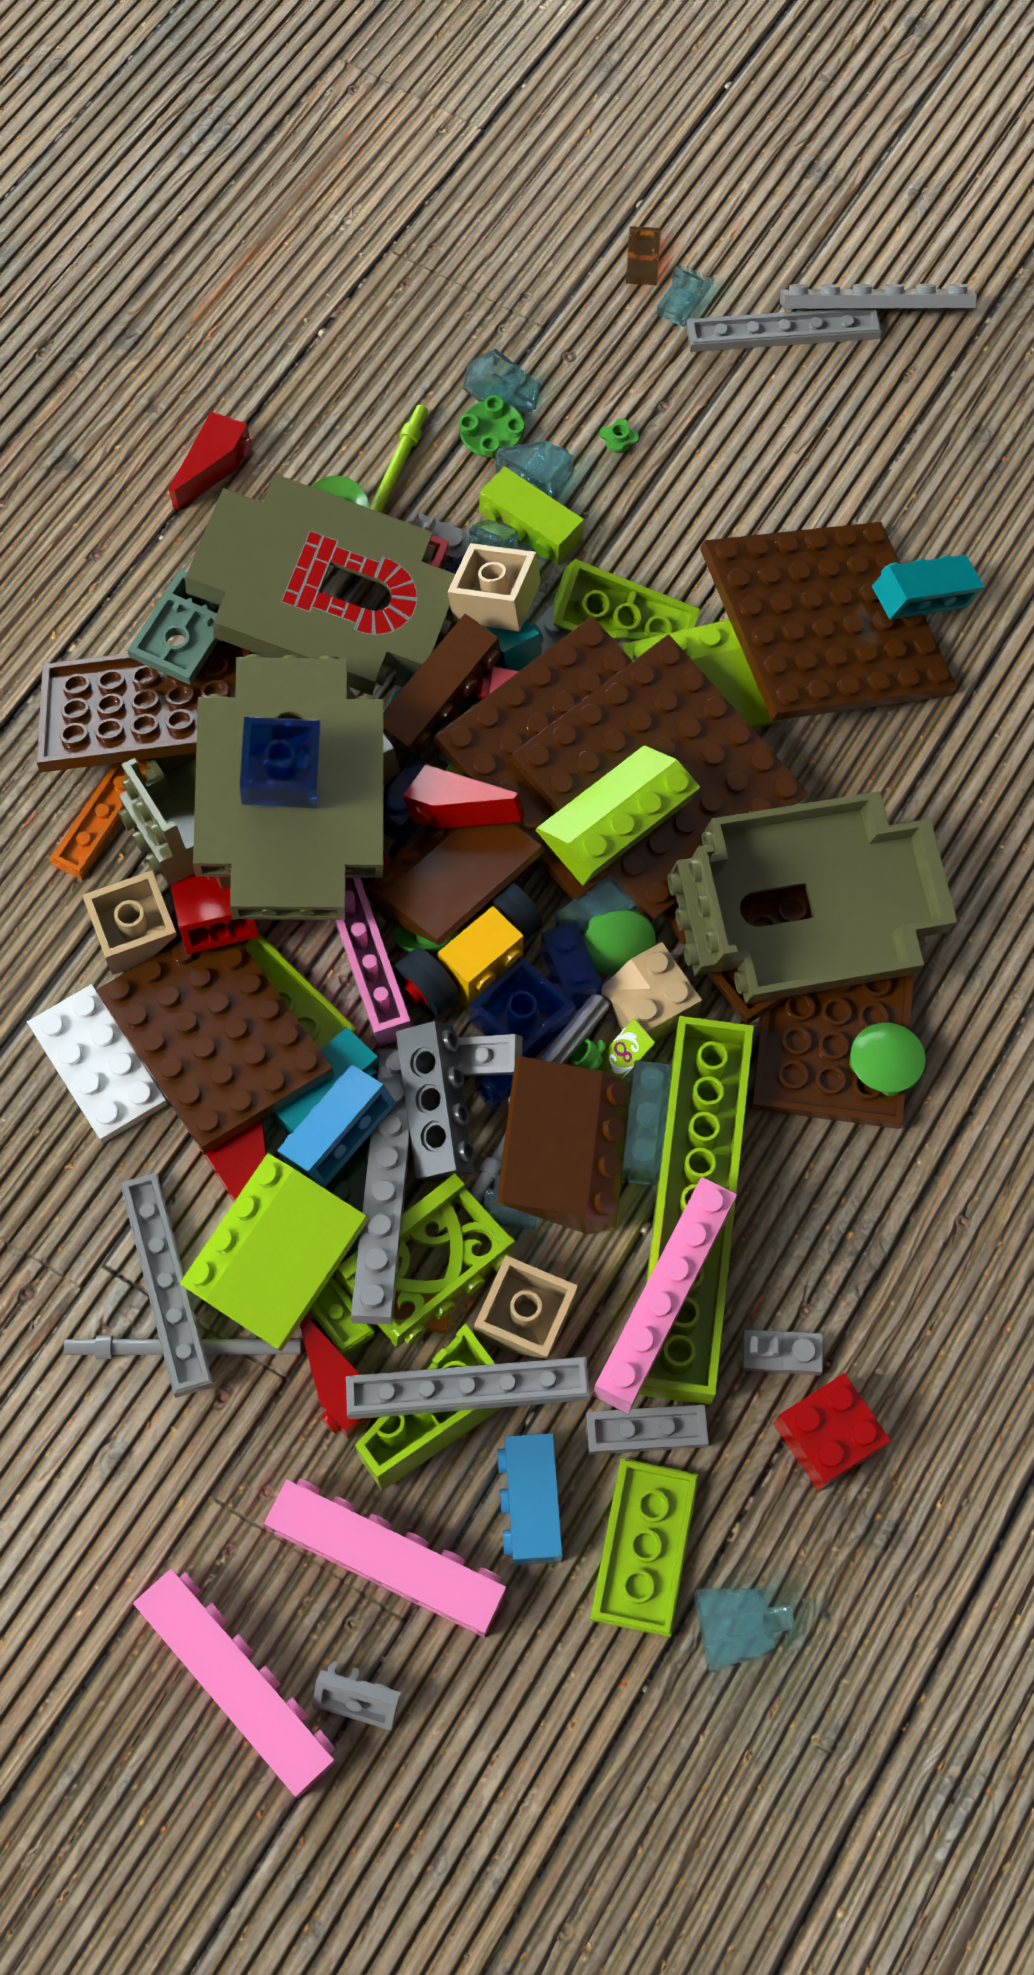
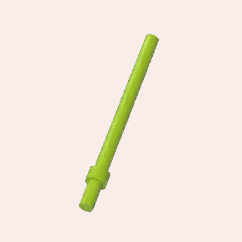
[370,405,428,513]

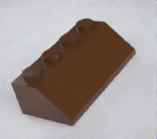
[383,614,501,757]

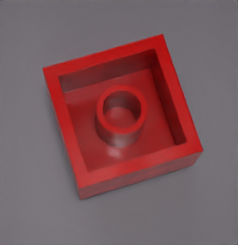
[773,1373,891,1492]

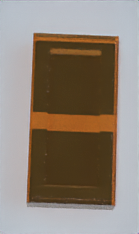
[626,226,661,286]

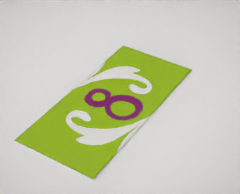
[598,1018,655,1079]

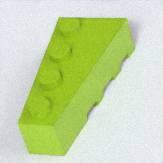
[355,1323,503,1491]

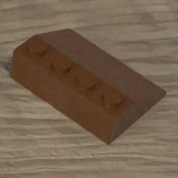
[364,823,545,945]
[497,1056,632,1234]

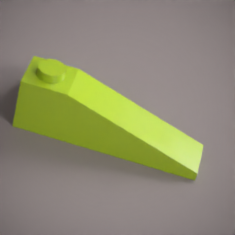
[552,559,700,640]

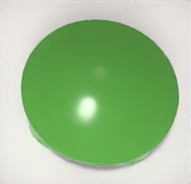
[459,395,525,457]
[583,910,656,976]
[849,1023,926,1096]

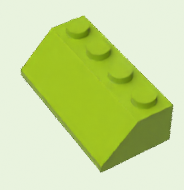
[536,745,701,886]

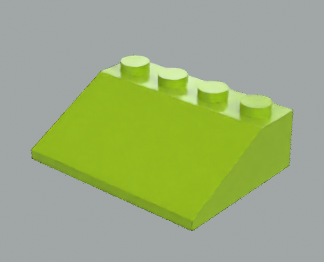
[621,619,781,729]
[179,1153,370,1352]

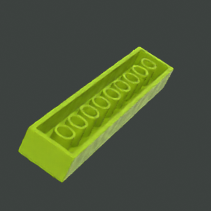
[639,1016,754,1405]

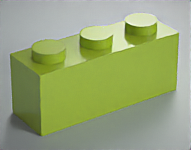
[479,466,584,565]

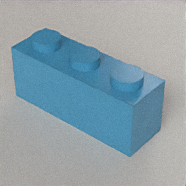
[277,1065,397,1188]
[497,1433,562,1566]

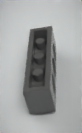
[396,1021,475,1182]

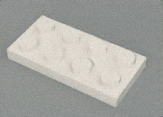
[27,984,167,1144]

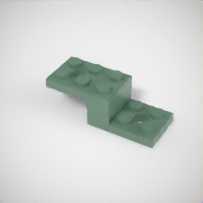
[127,569,222,685]

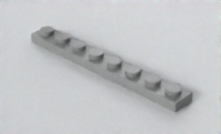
[351,1049,411,1324]

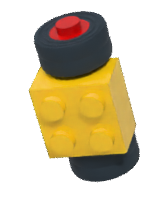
[393,881,543,1017]

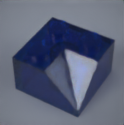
[240,717,320,808]
[469,956,575,1059]

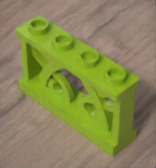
[336,1173,516,1348]

